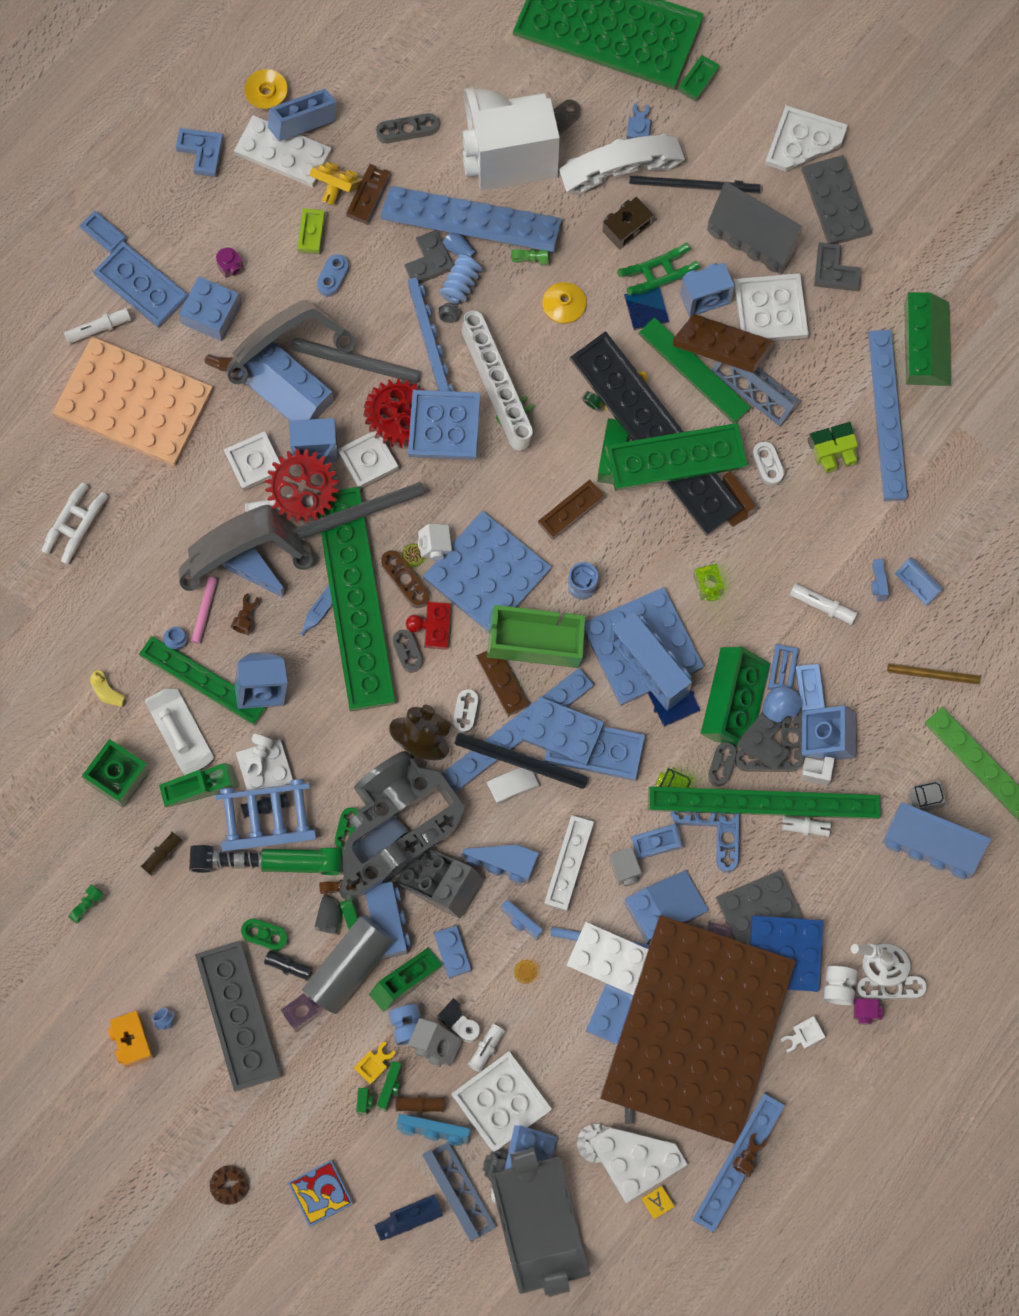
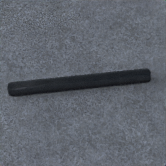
[454,733,588,789]

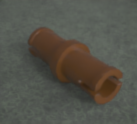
[395,1095,444,1114]

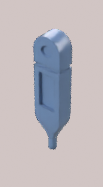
[300,585,332,636]

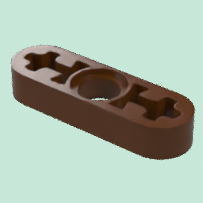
[381,550,429,608]

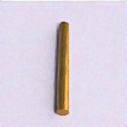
[887,663,980,685]

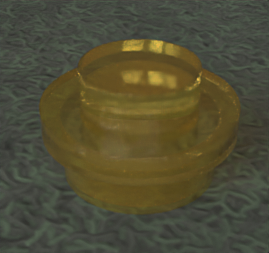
[514,960,537,984]

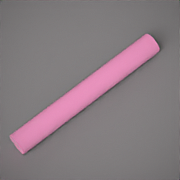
[191,577,217,644]

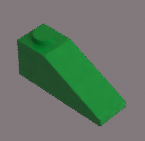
[597,418,628,485]
[369,948,443,1012]

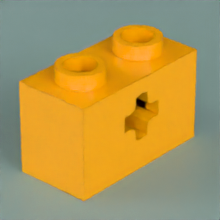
[107,1011,154,1068]

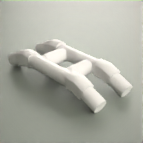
[41,483,108,564]

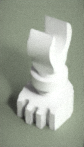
[246,734,274,777]

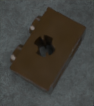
[602,196,654,250]

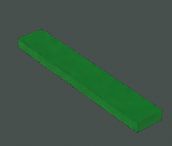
[638,317,750,423]
[139,635,267,726]

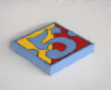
[288,1160,353,1227]

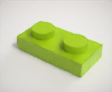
[297,208,325,254]

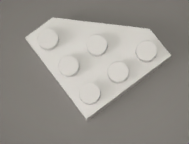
[765,105,848,172]
[588,1127,687,1203]

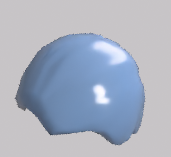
[762,686,802,723]

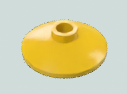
[244,69,288,109]
[542,282,586,324]

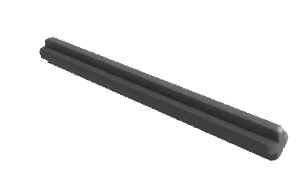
[291,338,420,383]
[296,482,425,539]

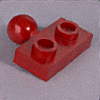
[405,602,450,650]

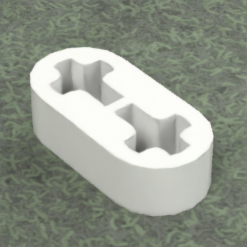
[453,689,478,734]

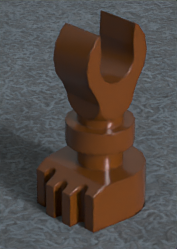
[231,593,259,636]
[319,879,360,894]
[731,1133,766,1178]

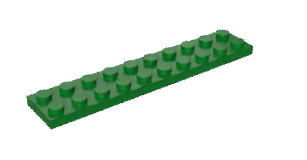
[316,487,395,712]

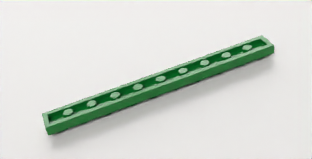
[648,786,880,819]

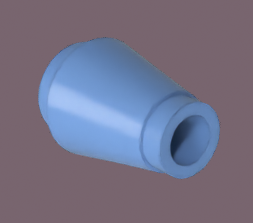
[442,232,476,257]

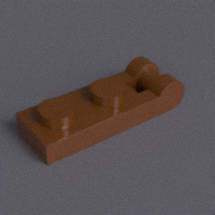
[346,164,391,225]

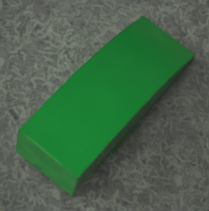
[159,763,238,807]

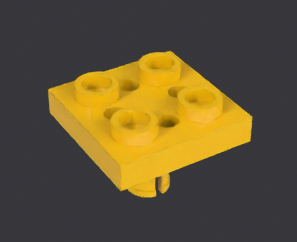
[309,162,362,205]

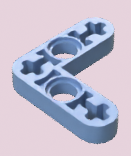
[671,812,739,873]

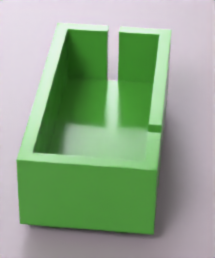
[487,605,585,668]

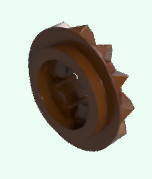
[209,1165,248,1205]

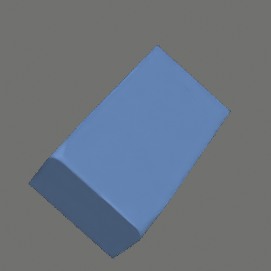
[632,823,685,859]

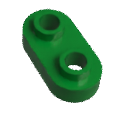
[241,918,288,951]

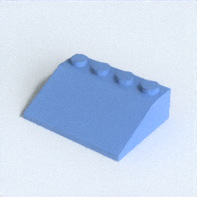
[882,802,991,879]

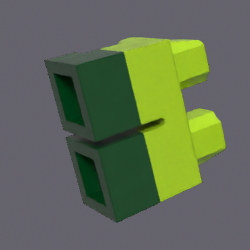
[808,422,858,473]

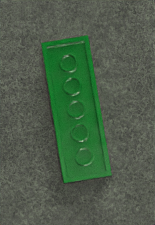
[605,423,748,491]

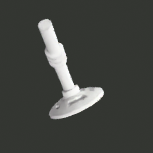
[851,944,910,987]

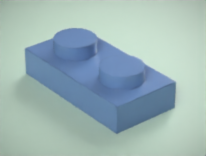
[434,926,471,979]

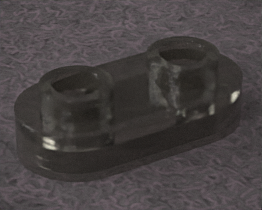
[553,100,581,135]

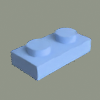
[795,664,825,711]

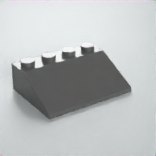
[707,182,802,274]

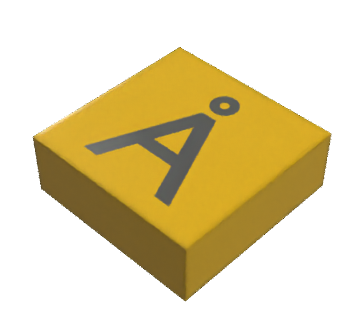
[641,1186,675,1220]

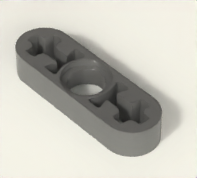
[376,113,438,144]

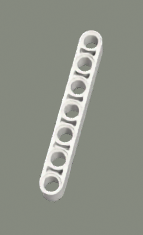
[461,311,533,451]

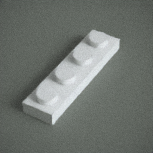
[544,815,594,912]

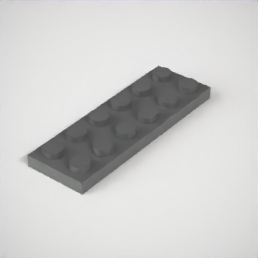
[195,940,281,1092]

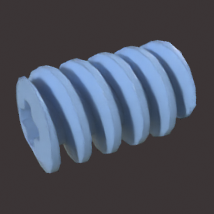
[439,254,482,304]

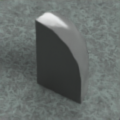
[314,894,343,936]

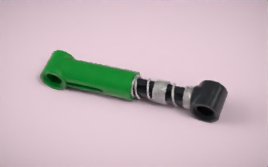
[189,845,343,876]

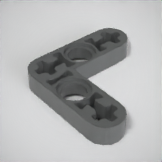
[735,709,803,772]

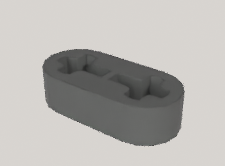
[393,630,422,673]
[708,742,736,787]

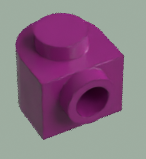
[216,247,244,278]
[853,999,883,1025]

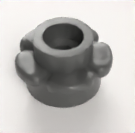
[438,303,460,323]

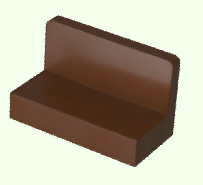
[722,471,756,527]

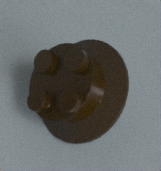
[389,704,452,760]

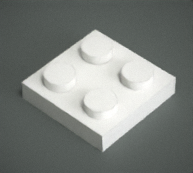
[224,431,280,491]
[337,431,399,489]
[236,739,293,796]

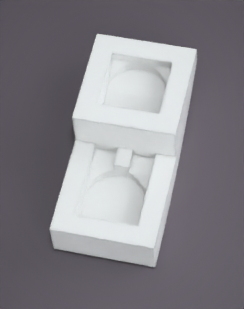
[487,768,539,804]

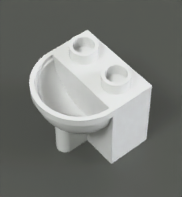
[461,87,559,191]

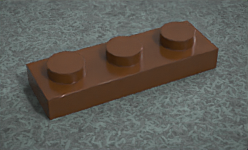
[538,479,604,540]
[476,650,529,717]

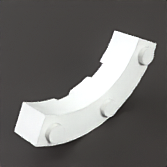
[559,134,685,195]

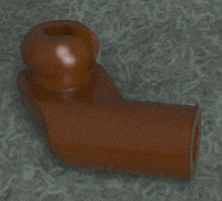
[204,354,238,373]

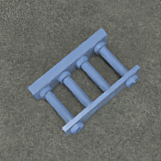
[215,779,316,851]

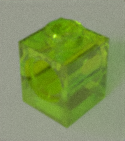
[693,563,725,602]

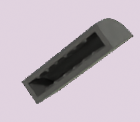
[302,916,395,1014]

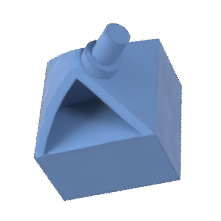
[289,418,338,479]
[234,652,288,709]

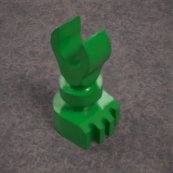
[68,884,106,924]

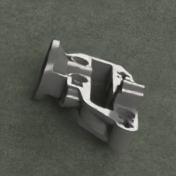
[339,751,465,901]

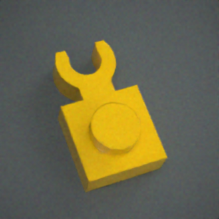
[353,1041,396,1085]

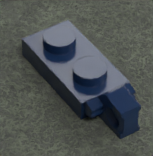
[374,1194,443,1241]

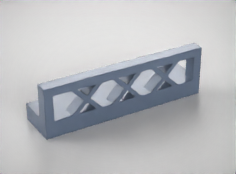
[711,361,802,426]
[422,1142,496,1242]

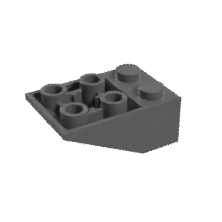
[395,850,483,919]

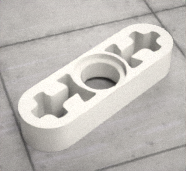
[856,976,926,1000]

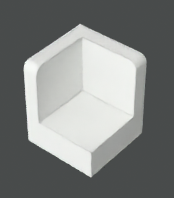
[800,756,835,786]

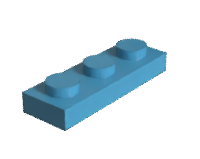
[397,1114,470,1146]

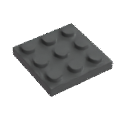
[716,870,803,945]

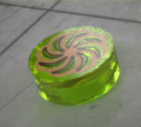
[402,543,425,568]

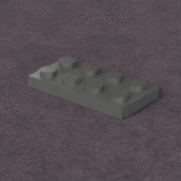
[801,155,871,244]

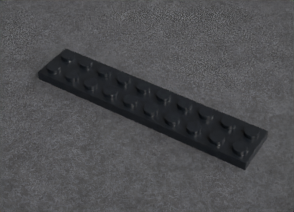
[570,331,743,536]

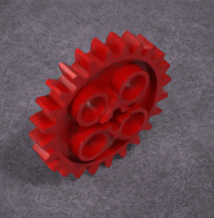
[363,378,425,448]
[265,448,339,523]

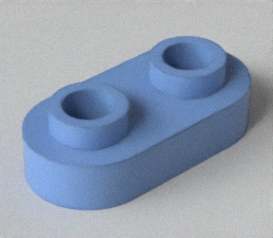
[317,254,349,297]

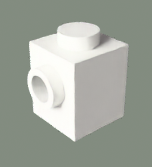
[418,524,452,561]

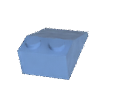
[624,870,709,944]

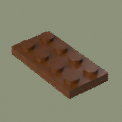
[673,314,773,373]

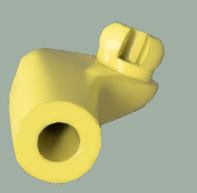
[90,670,125,707]

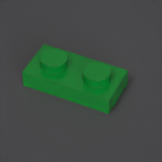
[678,55,720,101]

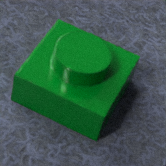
[356,1087,373,1115]

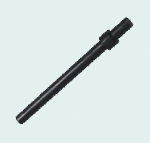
[629,175,761,193]

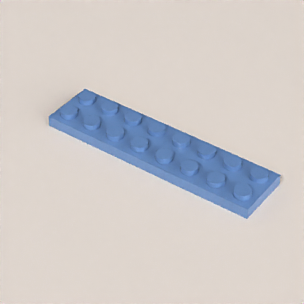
[381,186,562,252]

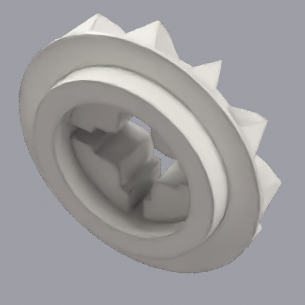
[577,1124,607,1163]

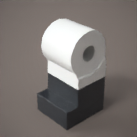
[437,998,480,1043]

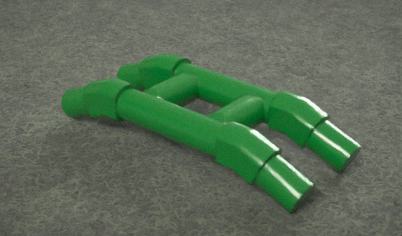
[617,242,701,295]

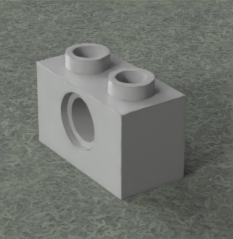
[408,1018,462,1067]

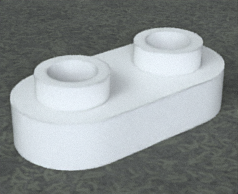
[752,442,784,486]

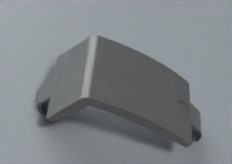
[226,300,355,385]
[178,505,313,591]
[490,1148,590,1297]

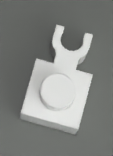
[780,1016,826,1054]

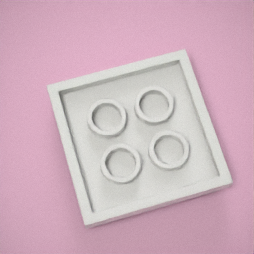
[734,273,808,341]
[451,1051,552,1152]

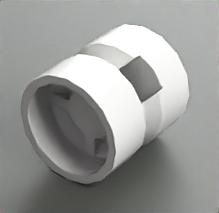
[823,966,858,1005]

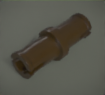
[140,831,183,876]

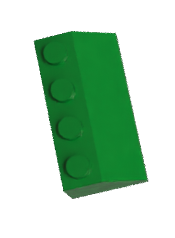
[904,292,951,386]
[700,646,770,747]

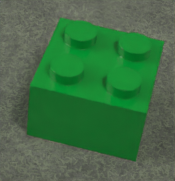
[82,739,150,808]

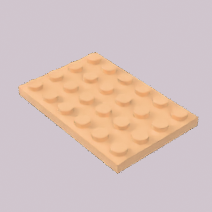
[52,337,213,467]

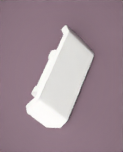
[145,688,214,775]

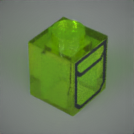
[655,767,693,788]

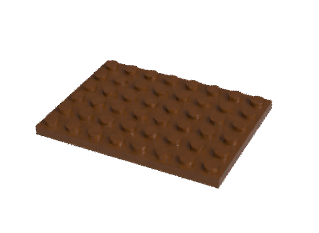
[599,915,796,1144]

